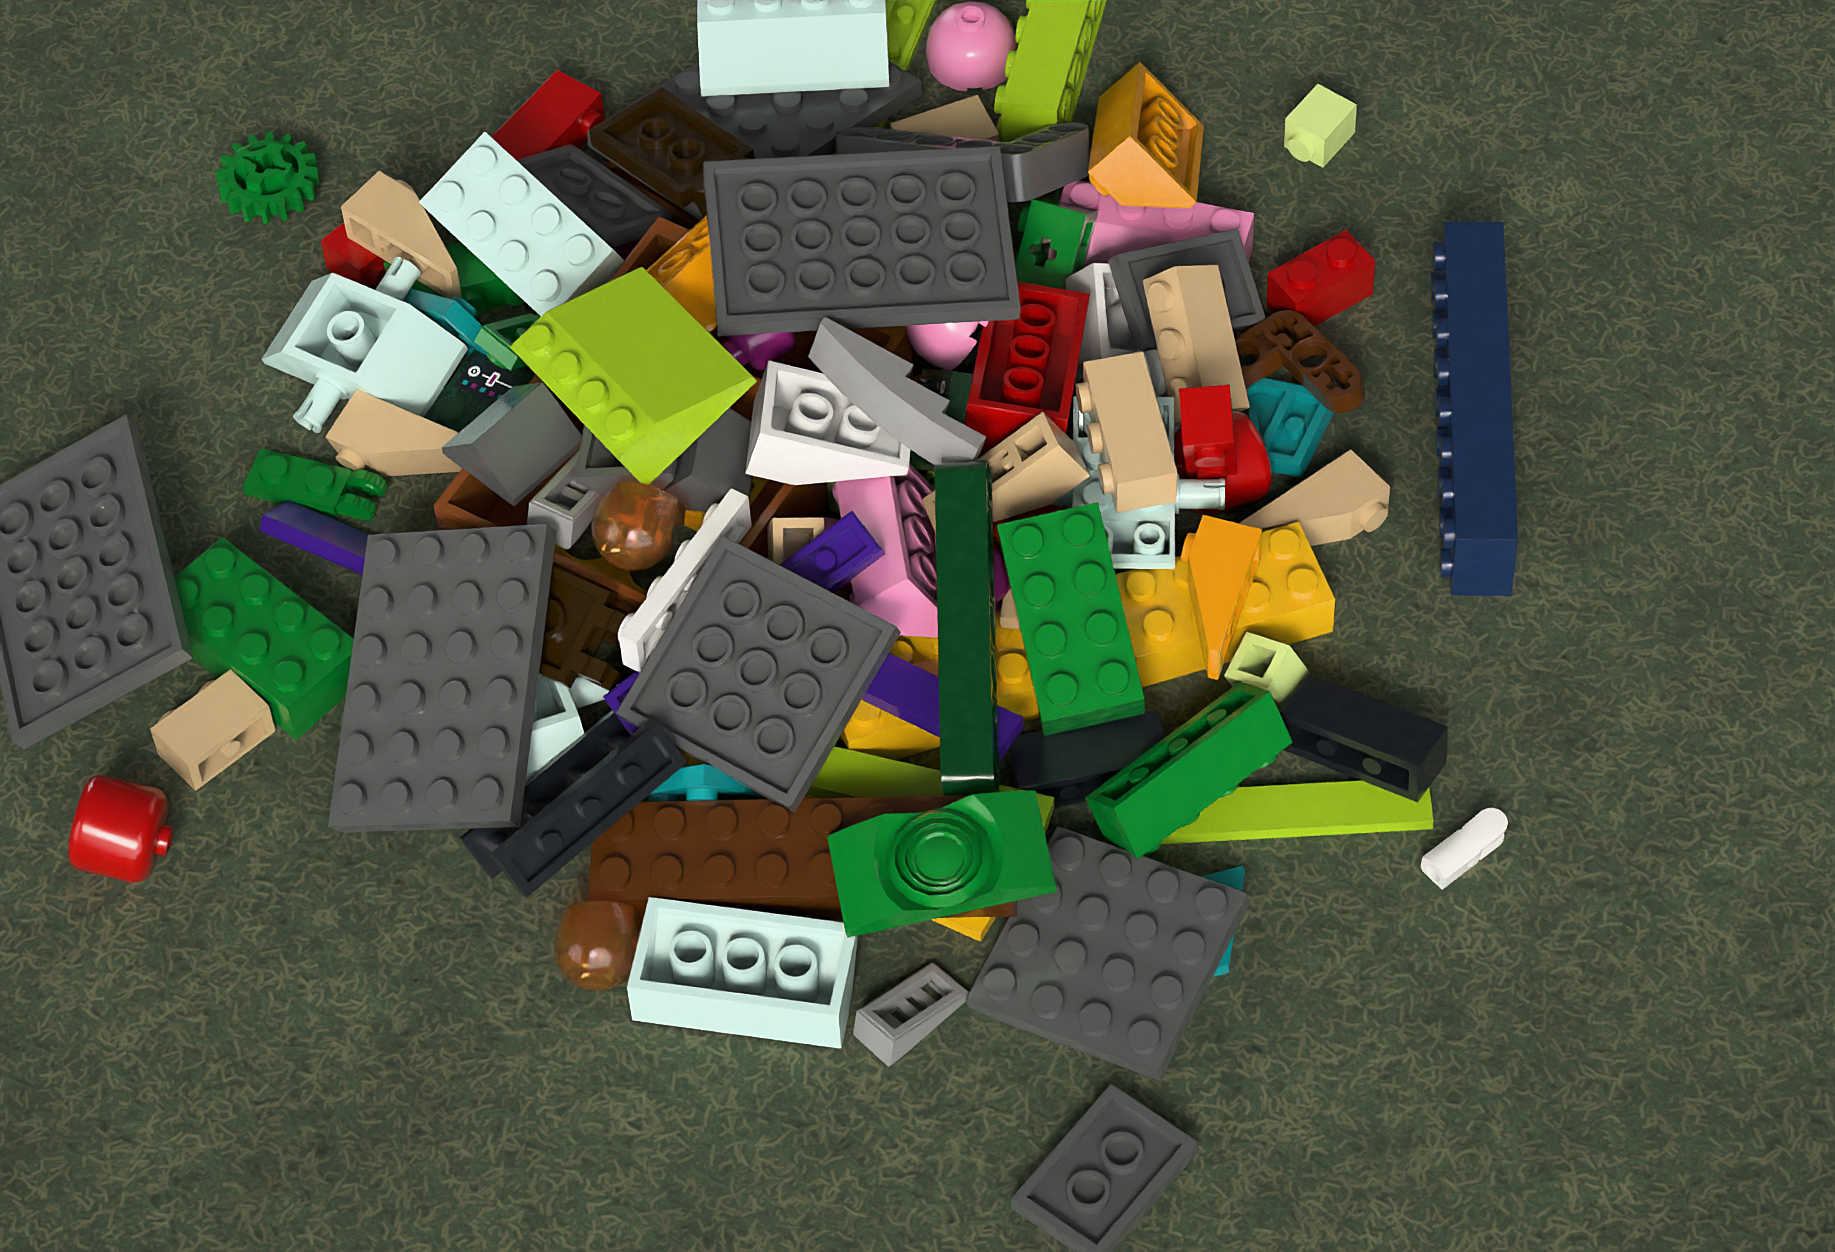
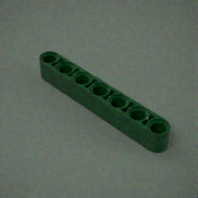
[935,460,999,796]

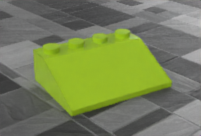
[510,267,757,488]

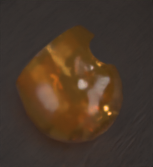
[592,481,686,571]
[554,901,643,991]

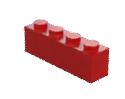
[491,70,605,160]

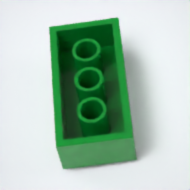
[997,502,1145,736]
[174,537,354,740]

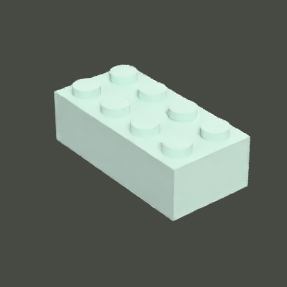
[419,132,624,316]

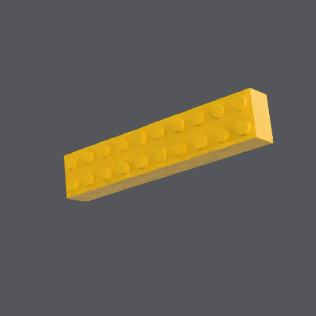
[838,521,1335,760]

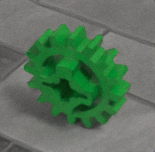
[215,132,320,224]

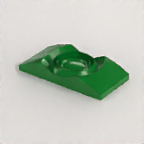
[827,790,1057,938]

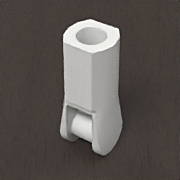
[1420,808,1508,890]

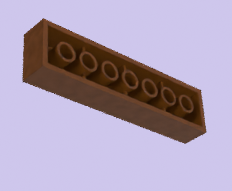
[588,795,1017,923]

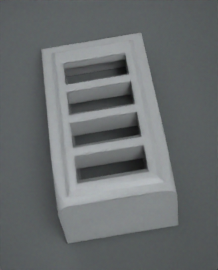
[527,451,608,549]
[853,962,970,1067]

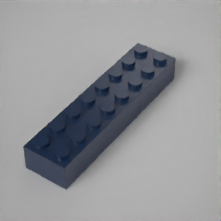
[1430,222,1518,596]

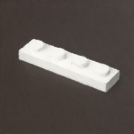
[618,488,752,673]

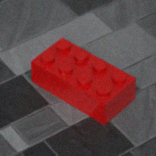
[964,282,1090,454]

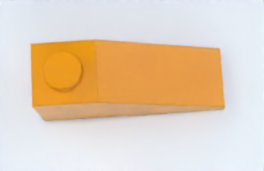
[1181,515,1262,680]

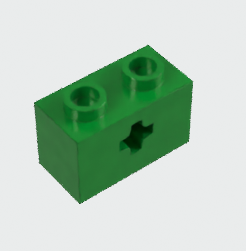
[1013,197,1098,290]

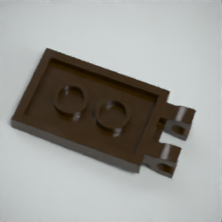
[589,87,755,217]
[539,566,627,691]

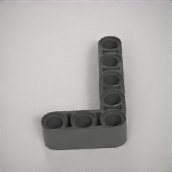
[835,122,1090,202]

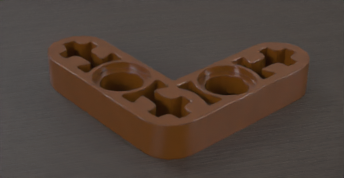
[1235,310,1365,413]

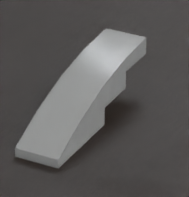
[808,317,986,465]

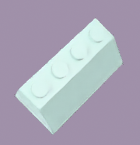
[697,0,889,96]
[627,897,858,1049]

